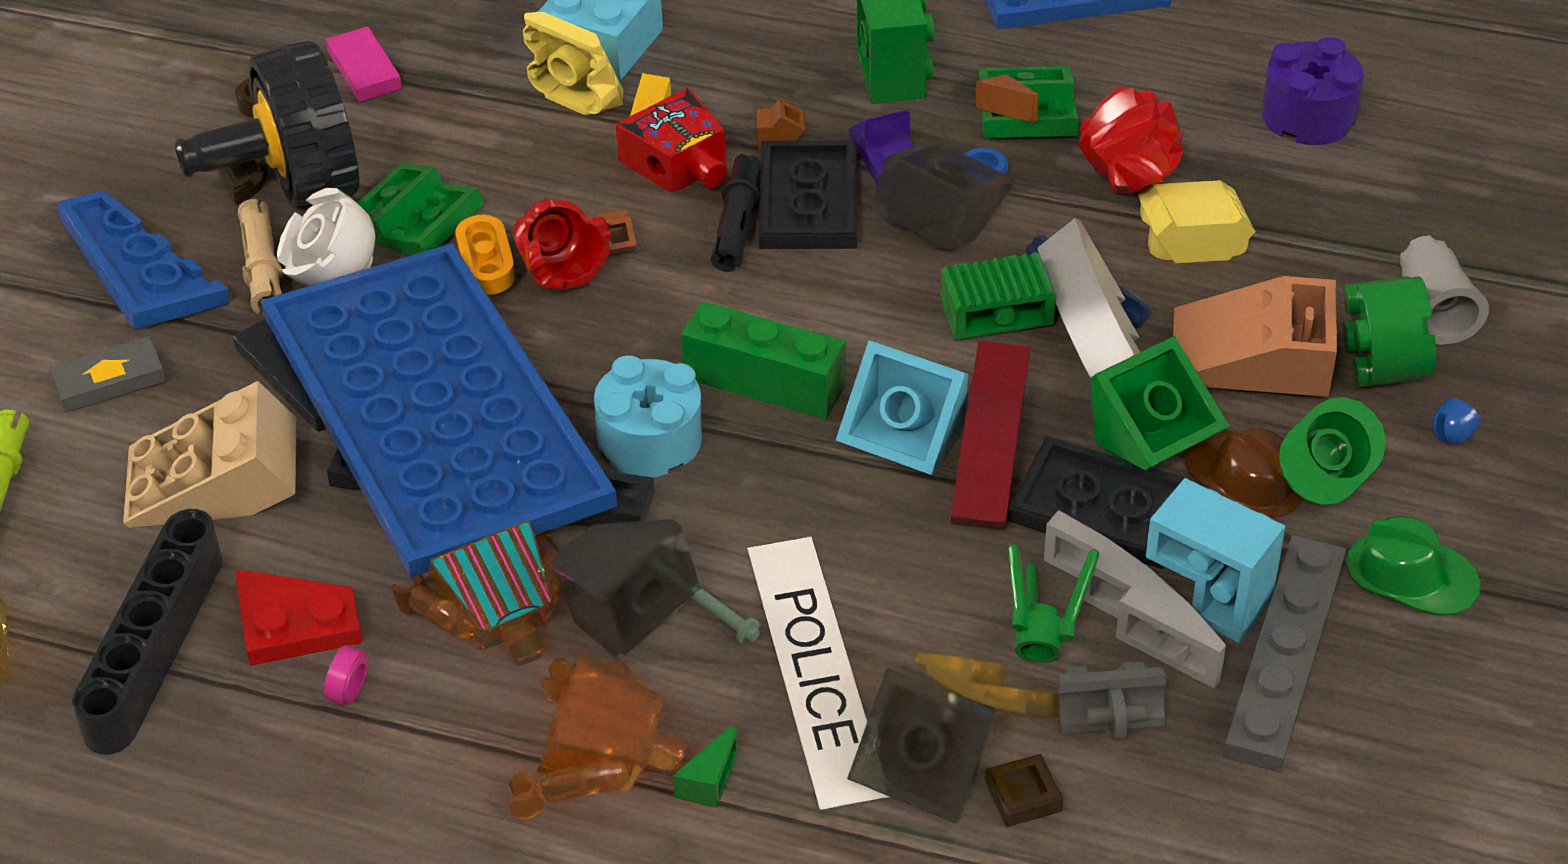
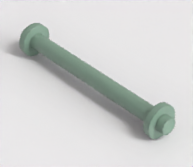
[634,542,760,645]

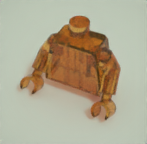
[507,652,686,820]

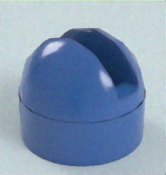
[1432,398,1481,445]

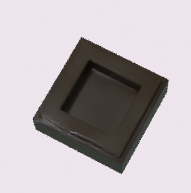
[985,754,1063,827]

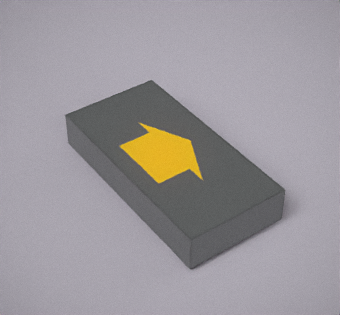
[49,336,166,413]

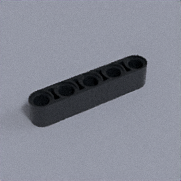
[72,509,223,755]

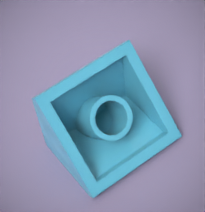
[835,340,968,475]

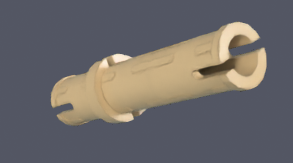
[237,199,283,316]

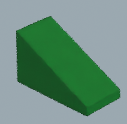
[673,726,739,808]

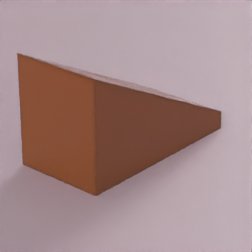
[976,74,1038,122]

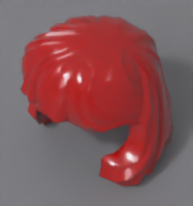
[513,198,612,291]

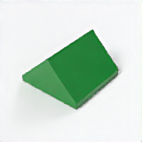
[1090,336,1230,470]

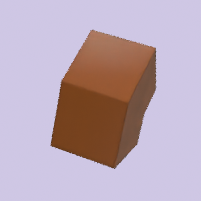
[756,99,805,151]
[596,209,637,256]

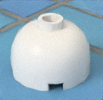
[277,188,375,287]

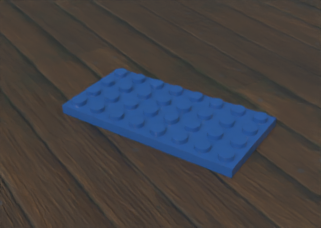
[261,243,617,578]

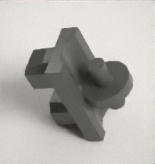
[1058,661,1166,740]

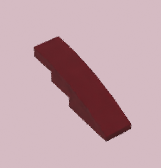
[951,341,1031,530]

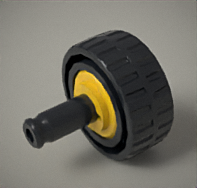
[174,41,360,210]

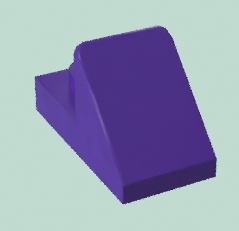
[849,109,927,194]

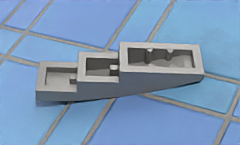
[1037,218,1140,378]
[1044,510,1226,689]

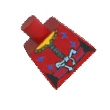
[615,88,727,192]

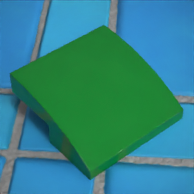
[977,66,1079,138]
[357,162,484,256]

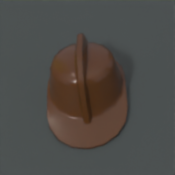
[1185,429,1303,518]

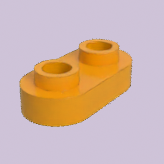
[455,215,515,295]

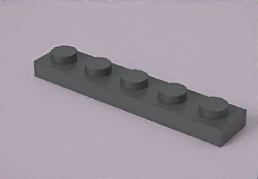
[1223,535,1347,773]

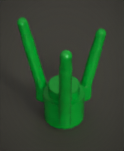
[1008,544,1099,663]

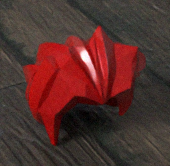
[1078,85,1184,194]

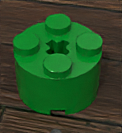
[1342,276,1436,388]

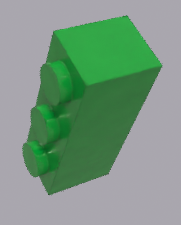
[681,301,846,420]

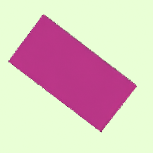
[326,26,402,102]

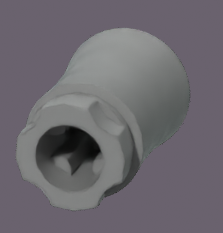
[1400,235,1489,345]

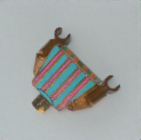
[391,520,566,666]

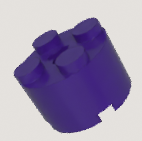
[1262,37,1364,145]

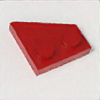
[235,570,363,666]

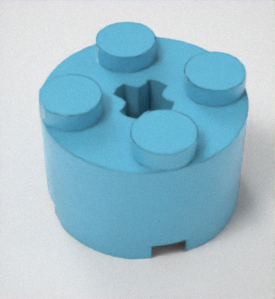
[594,356,702,477]

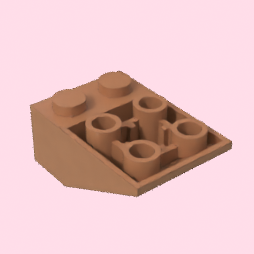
[1173,276,1337,397]

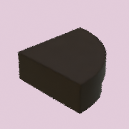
[218,157,268,205]

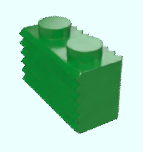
[940,252,1056,340]

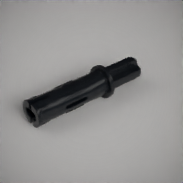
[711,153,760,272]

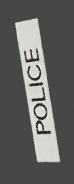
[747,537,890,810]

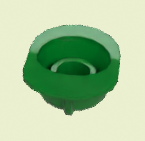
[1279,397,1386,506]
[1346,516,1481,616]

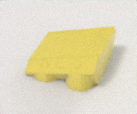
[523,12,623,115]
[1138,180,1255,263]

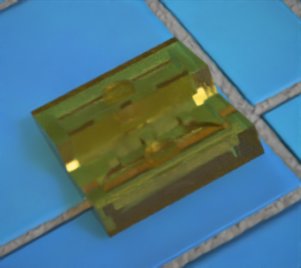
[915,651,1058,717]

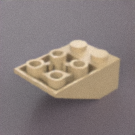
[123,381,296,528]

